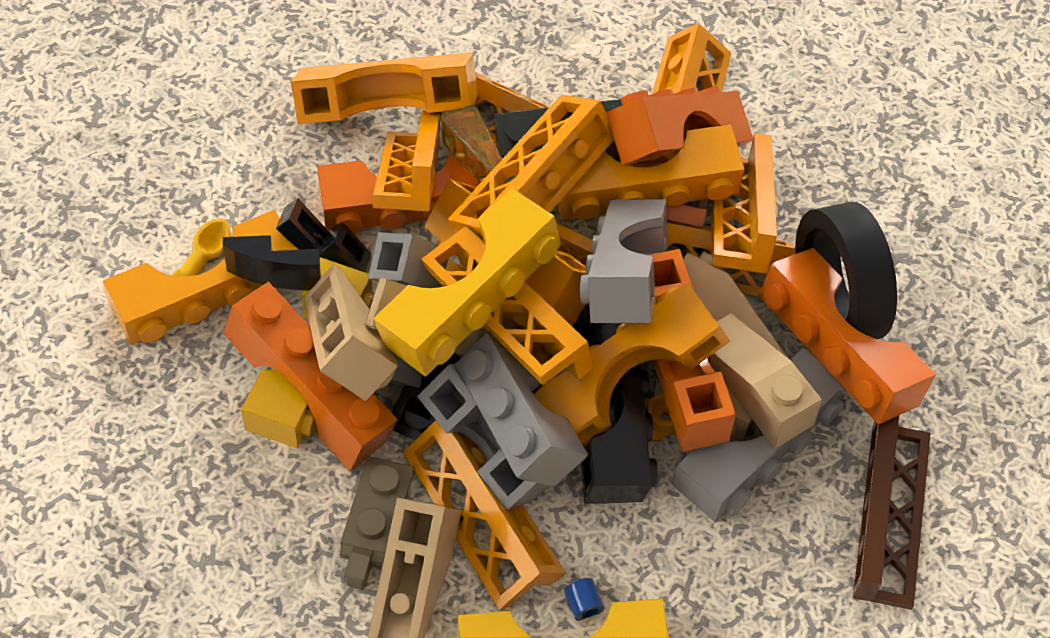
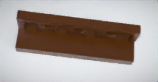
[852,415,931,610]

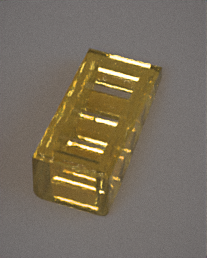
[441,105,506,185]

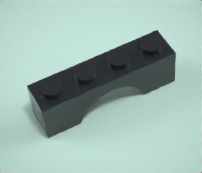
[572,308,658,504]

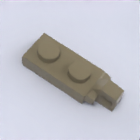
[339,456,415,590]

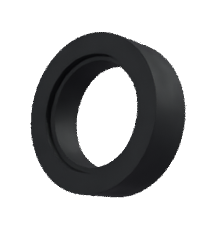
[795,202,897,339]

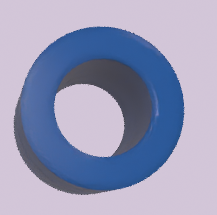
[564,578,605,621]

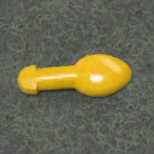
[172,218,231,277]

